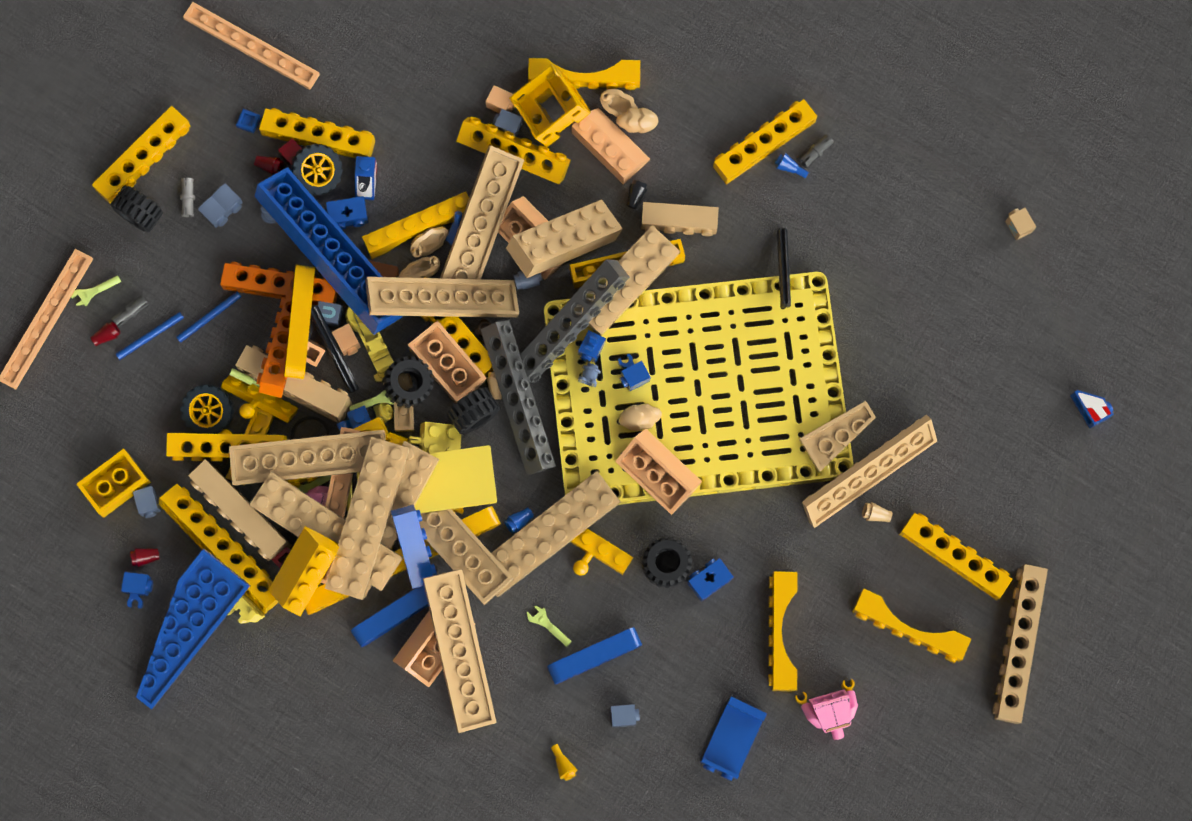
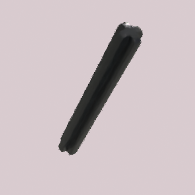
[777,228,791,308]
[311,305,359,393]

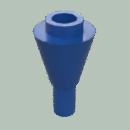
[775,152,809,178]
[446,211,462,245]

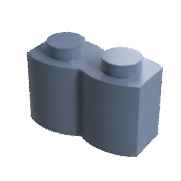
[198,183,243,228]

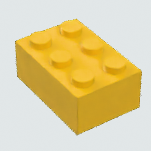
[76,449,151,518]

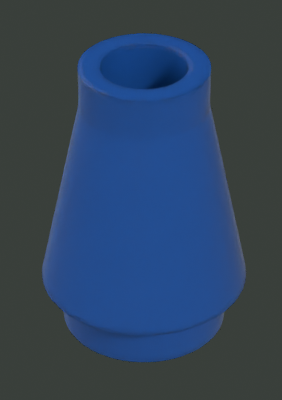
[504,507,534,534]

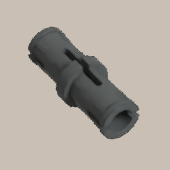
[799,134,834,168]
[111,295,149,328]

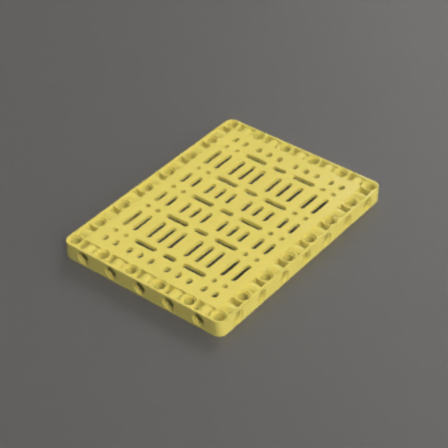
[544,272,854,505]

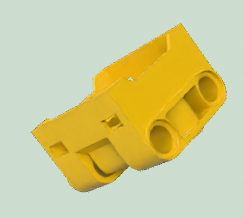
[509,64,591,147]

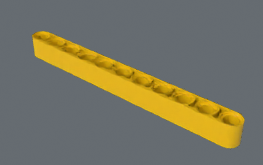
[305,506,501,615]

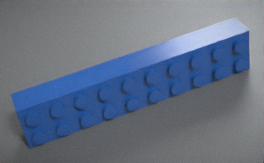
[254,167,403,335]

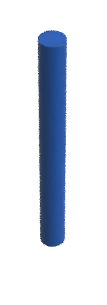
[176,291,241,343]
[116,312,184,360]

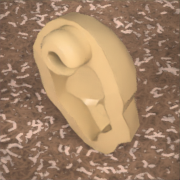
[600,89,638,117]
[616,108,658,133]
[410,226,448,258]
[399,256,440,278]
[619,404,662,431]

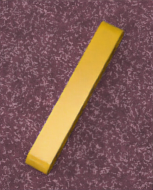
[284,265,315,379]

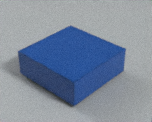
[236,109,261,134]

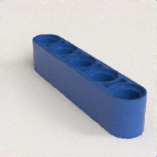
[351,586,429,647]
[547,627,642,685]

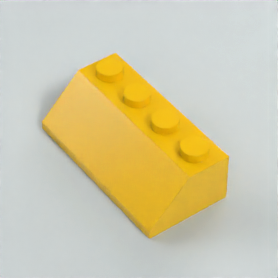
[269,526,339,616]

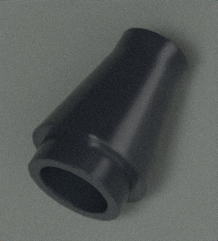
[626,180,647,209]

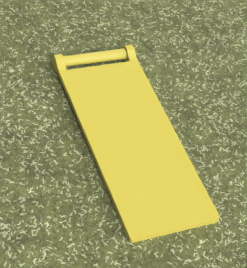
[347,445,497,513]

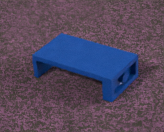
[700,697,767,781]

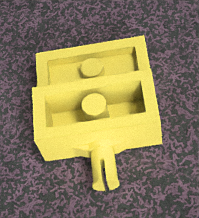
[408,422,461,454]

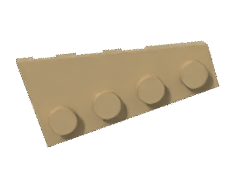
[799,401,876,472]

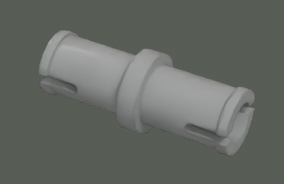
[180,178,195,217]

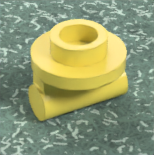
[373,403,393,424]

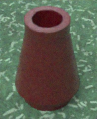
[254,155,284,175]
[90,321,121,346]
[130,548,160,567]

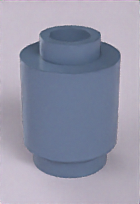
[513,271,542,290]

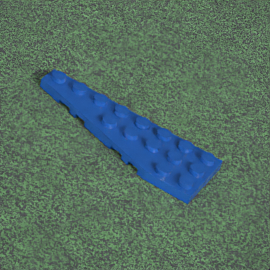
[136,549,251,709]

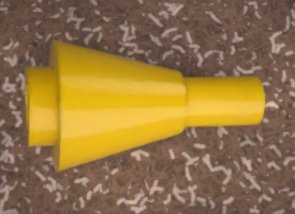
[551,744,577,781]

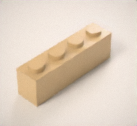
[641,202,719,236]

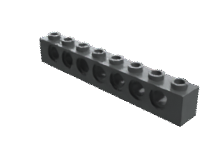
[520,259,630,383]
[481,320,555,476]

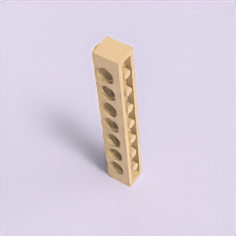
[993,564,1048,724]

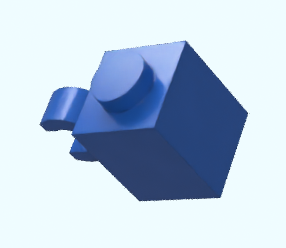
[578,330,606,363]
[618,354,651,391]
[337,405,371,431]
[121,572,153,609]

